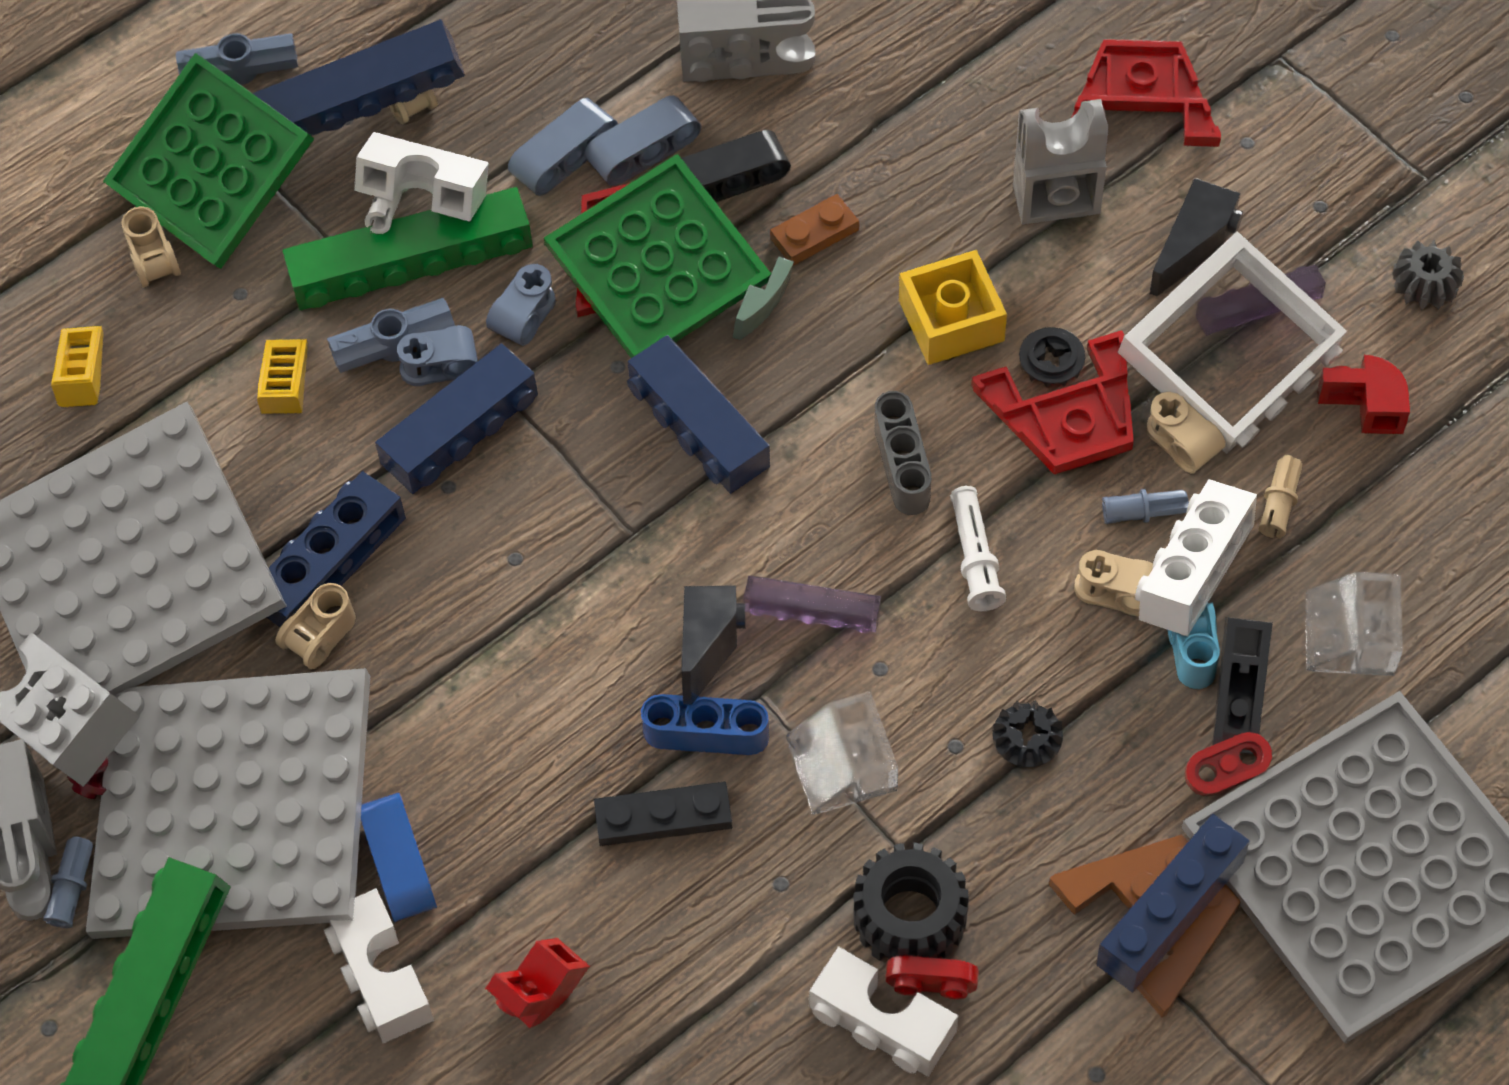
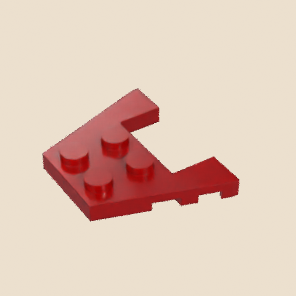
[1071,39,1221,147]
[971,330,1134,475]

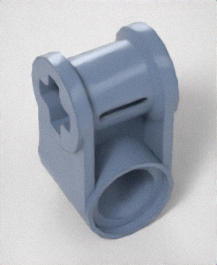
[486,264,556,346]
[397,326,478,386]

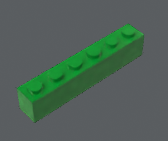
[282,187,533,311]
[60,857,231,1085]

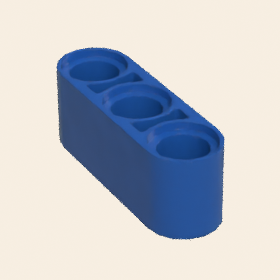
[641,694,770,755]
[361,792,437,922]

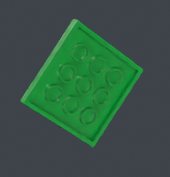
[103,52,315,269]
[544,154,771,358]

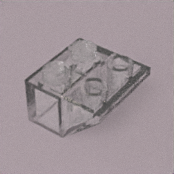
[1306,572,1403,676]
[786,691,898,815]

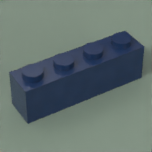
[627,335,770,494]
[375,343,538,494]
[1096,814,1250,993]

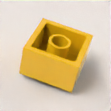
[899,250,1007,365]

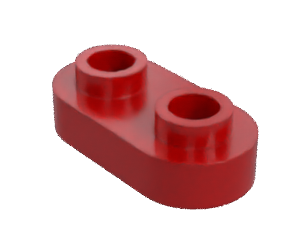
[1184,732,1272,796]
[885,956,979,1000]

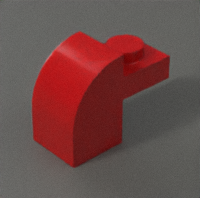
[1317,354,1410,434]
[485,938,590,1028]

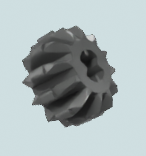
[1392,239,1464,311]

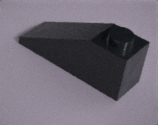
[1149,178,1244,296]
[682,585,746,705]
[1212,617,1273,754]

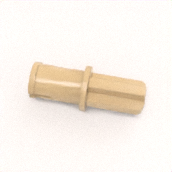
[1258,455,1303,538]

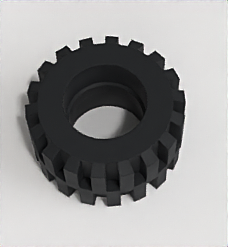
[853,843,969,961]

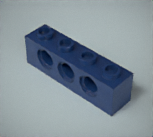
[266,471,406,627]

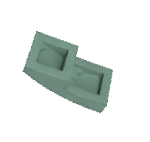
[732,257,794,340]

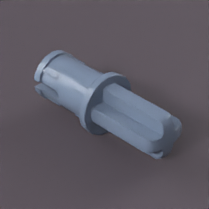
[1102,489,1189,524]
[43,837,93,928]

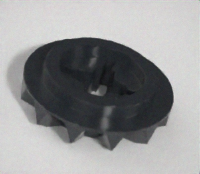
[1019,327,1085,387]
[993,700,1063,767]

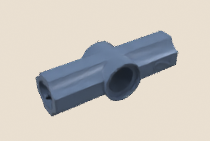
[176,33,298,85]
[327,298,455,373]

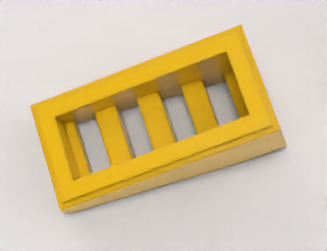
[51,326,104,407]
[257,339,308,414]

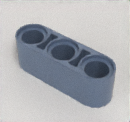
[585,95,701,186]
[508,98,618,196]

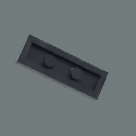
[594,781,732,846]

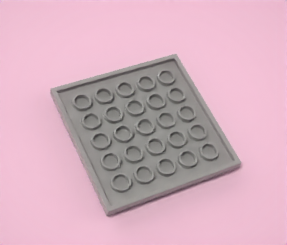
[0,402,286,695]
[86,668,370,939]
[1182,691,1509,1044]

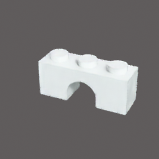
[355,132,489,221]
[324,889,434,1043]
[809,947,958,1077]

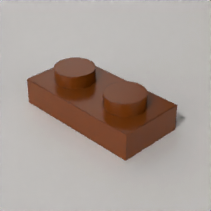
[770,194,859,266]

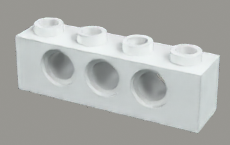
[1135,479,1257,636]

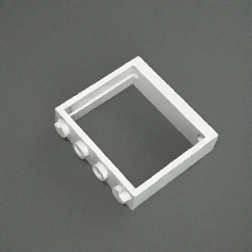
[1118,231,1347,454]

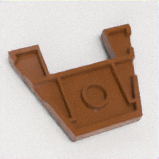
[1049,835,1241,1018]

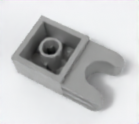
[677,0,815,82]
[1013,99,1108,225]
[0,632,140,787]
[0,739,57,921]

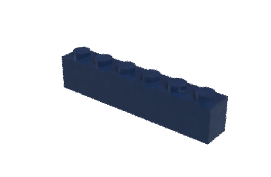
[252,19,465,136]

